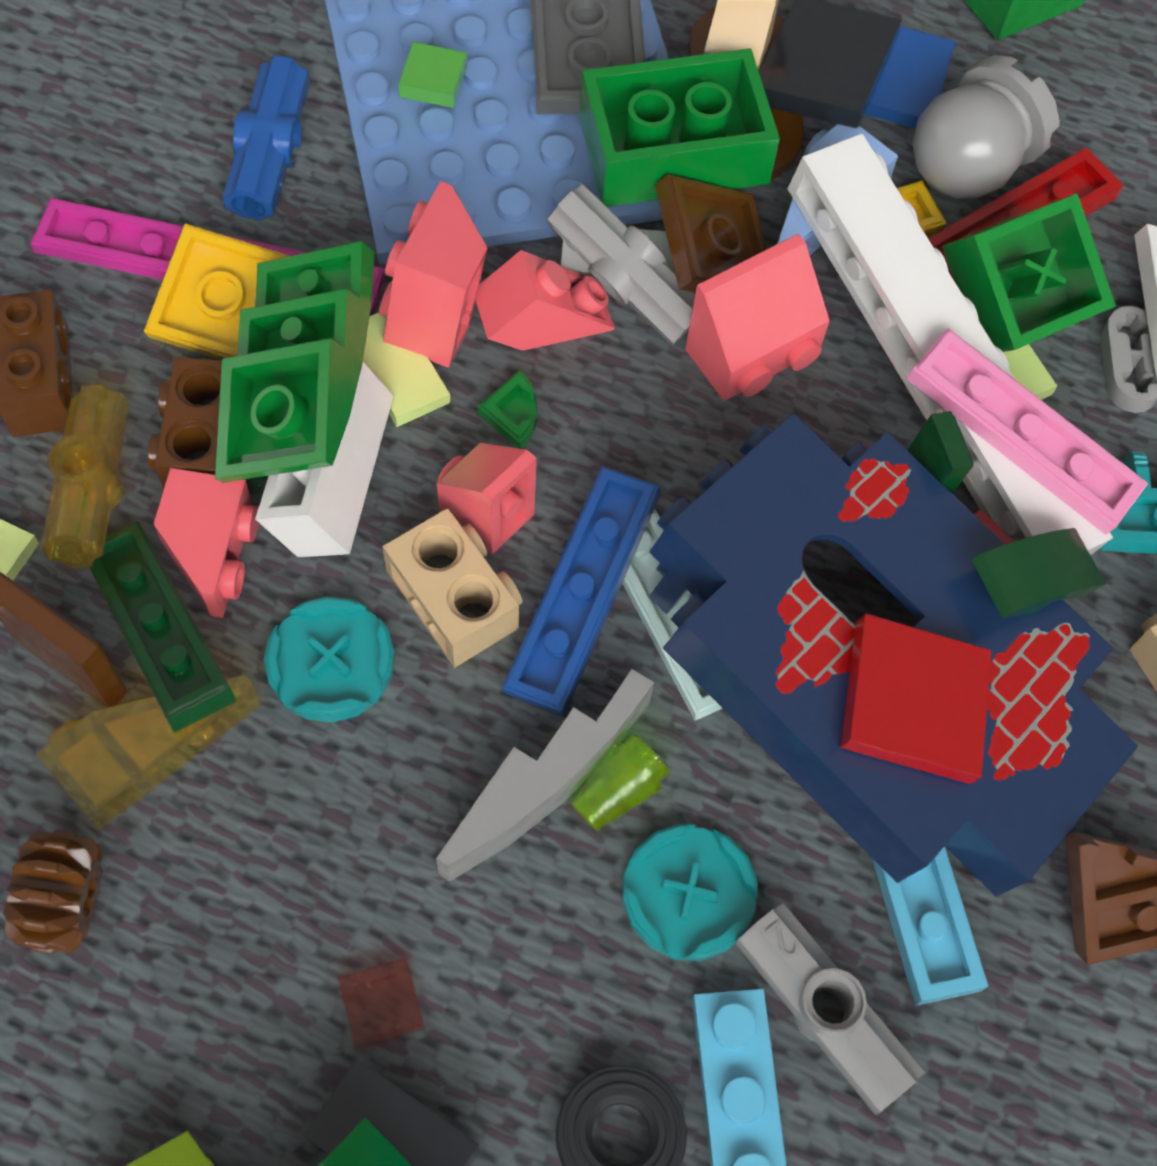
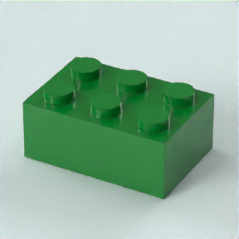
[579,48,780,207]

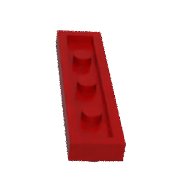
[928,147,1123,282]

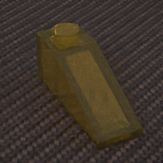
[36,675,261,831]

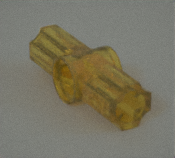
[41,384,129,568]

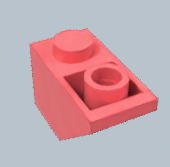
[476,250,615,351]
[154,468,259,618]

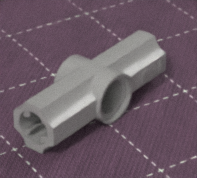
[547,184,695,346]
[736,903,925,1115]

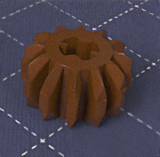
[3,829,103,954]

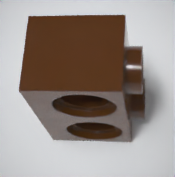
[0,290,75,437]
[148,357,222,488]

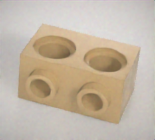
[382,508,522,668]

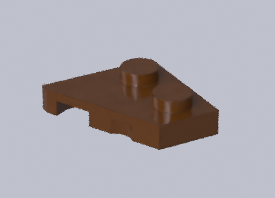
[1066,832,1157,965]

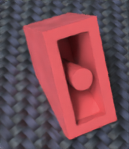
[436,443,537,555]

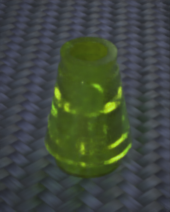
[570,734,670,833]

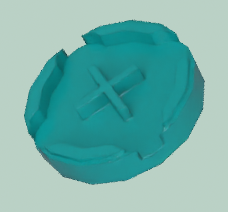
[264,596,395,723]
[622,824,758,961]

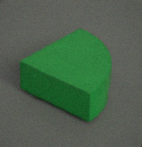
[477,370,538,449]

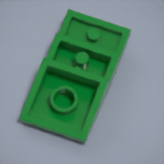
[215,241,375,483]

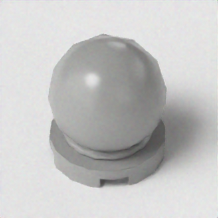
[913,55,1060,200]

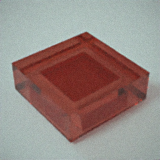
[338,957,425,1050]

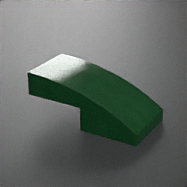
[971,528,1106,618]

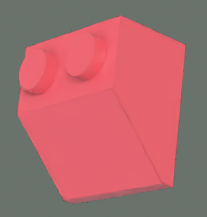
[685,234,830,401]

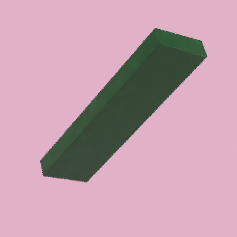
[80,521,237,733]

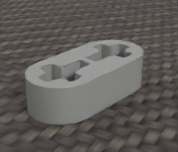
[1100,306,1157,413]

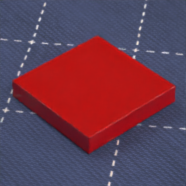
[840,613,992,784]

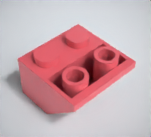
[379,181,487,368]

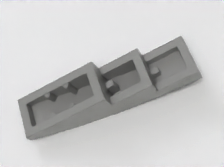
[436,669,654,881]

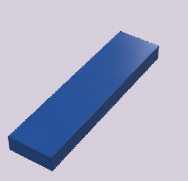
[502,466,661,718]

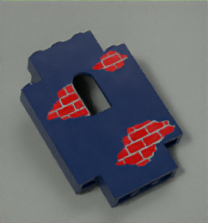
[649,413,1138,897]

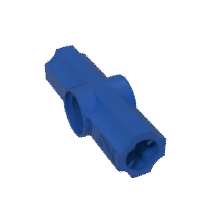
[223,56,310,220]

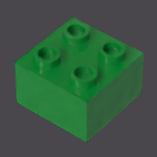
[942,193,1116,352]

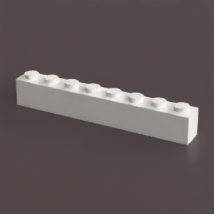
[788,133,1113,555]

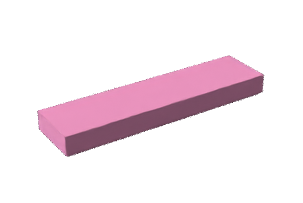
[906,328,1148,535]

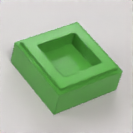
[399,42,467,108]

